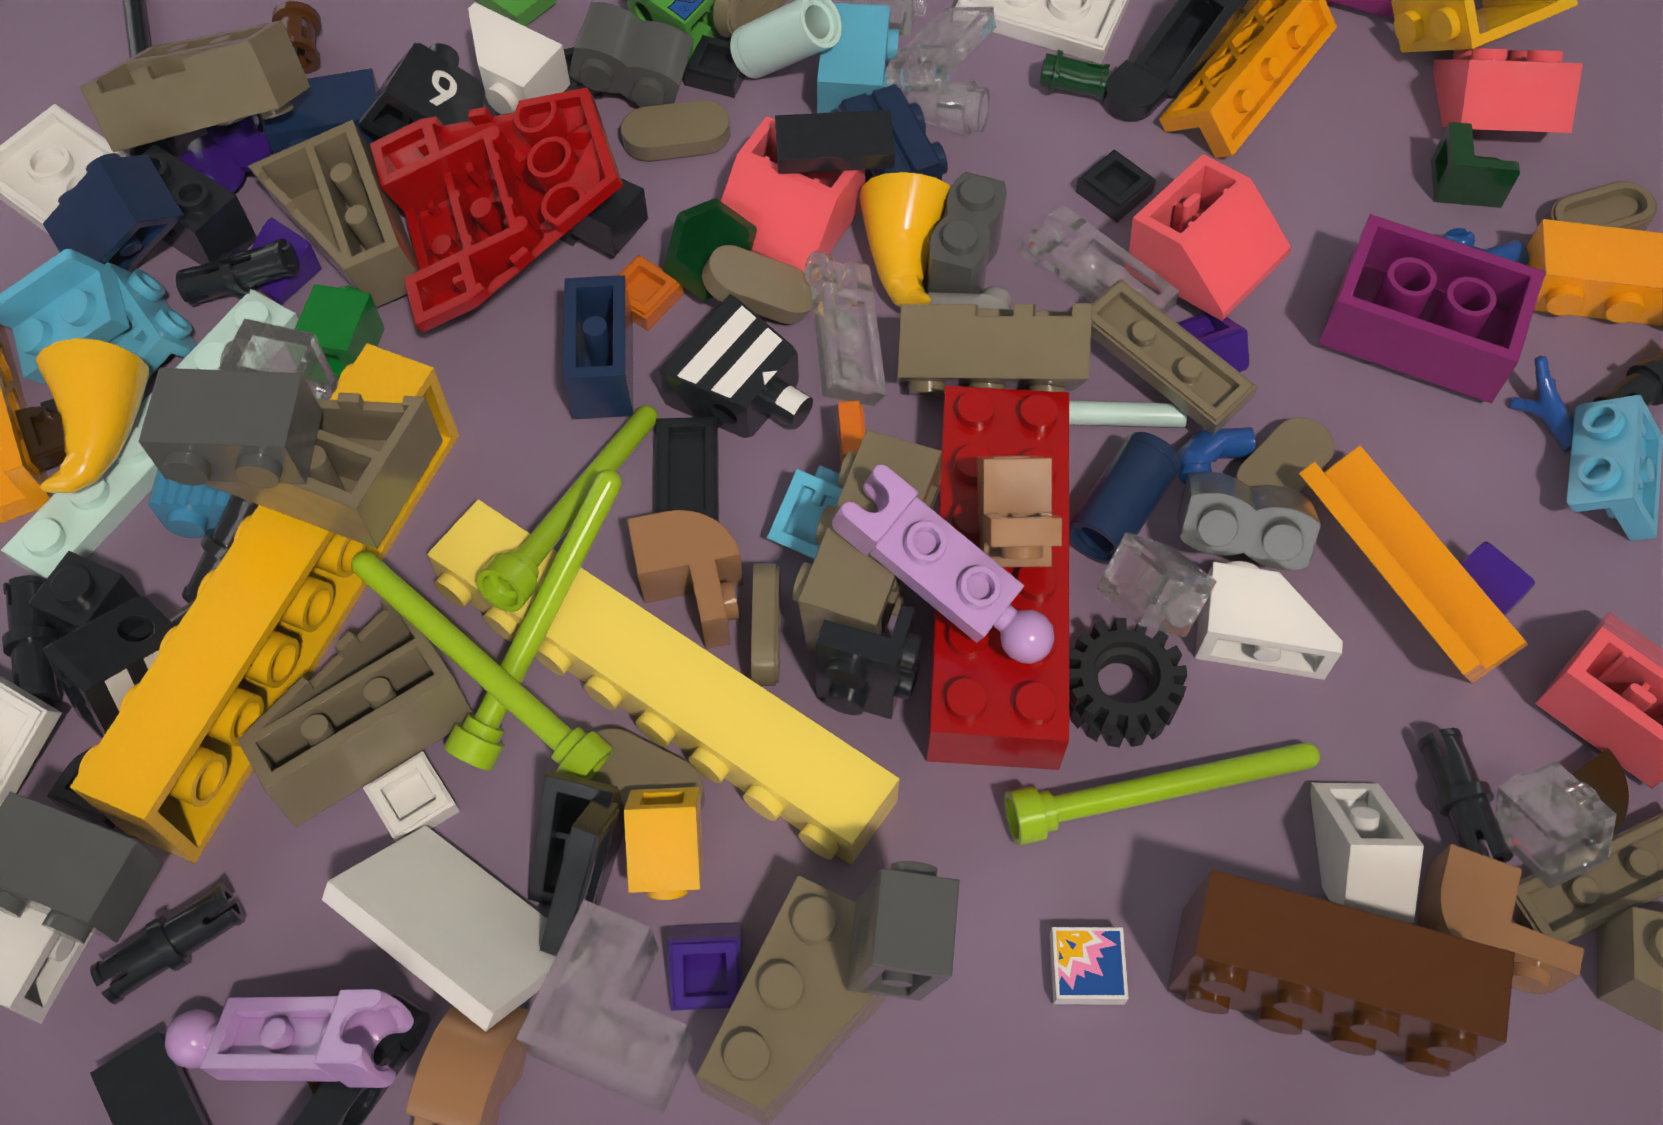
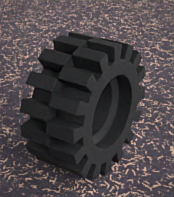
[1069,618,1188,748]

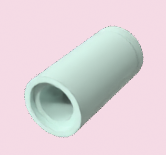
[730,0,842,79]

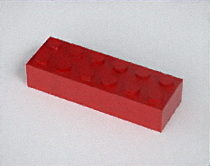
[926,386,1069,770]

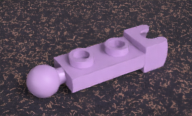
[831,465,1055,664]
[164,989,414,1088]

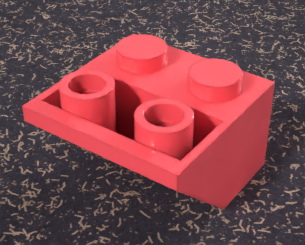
[1433,48,1583,133]
[721,116,865,279]
[1127,154,1291,321]
[1535,612,1663,789]

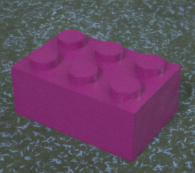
[1318,214,1546,403]

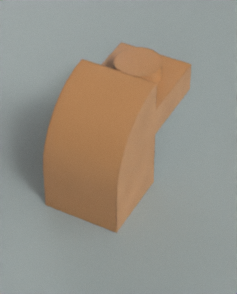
[977,456,1062,567]
[627,510,743,649]
[1418,844,1584,994]
[405,1006,535,1125]

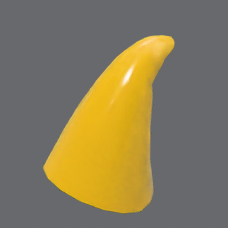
[859,172,951,307]
[35,338,149,493]

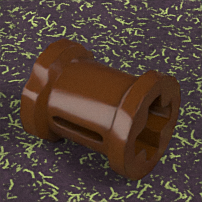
[272,1,321,74]

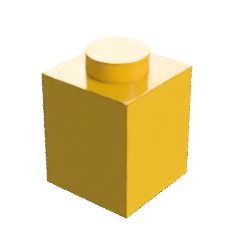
[624,787,704,900]

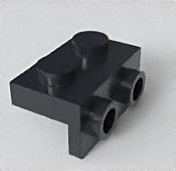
[815,605,923,720]

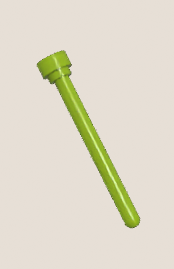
[477,405,658,612]
[443,469,622,771]
[351,551,615,780]
[1004,742,1320,846]

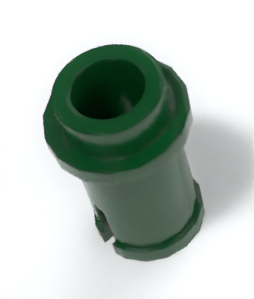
[1039,49,1110,99]

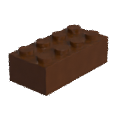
[1167,869,1515,1077]

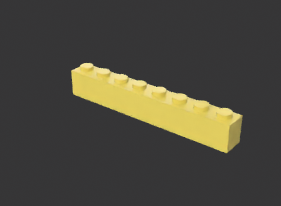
[427,499,900,865]

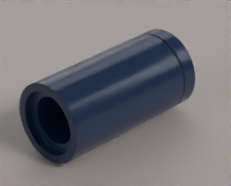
[1069,432,1181,565]

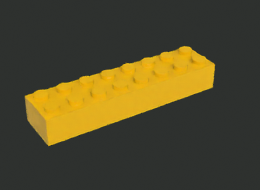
[70,343,460,864]

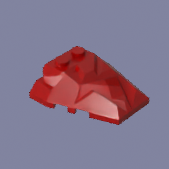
[370,87,623,332]

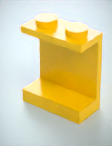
[1391,0,1578,53]

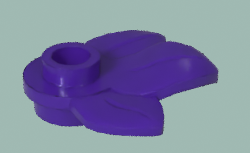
[179,114,272,193]

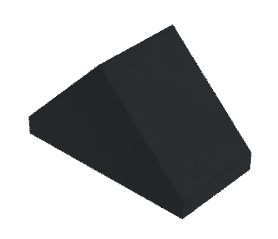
[528,770,625,917]

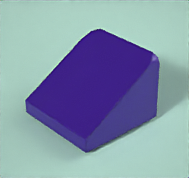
[251,217,322,305]
[1177,312,1249,372]
[1461,541,1535,616]
[668,923,743,1011]

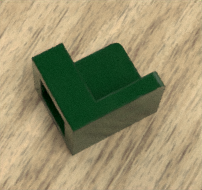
[1431,122,1520,208]
[663,198,757,302]

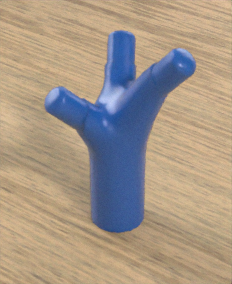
[1510,356,1574,452]

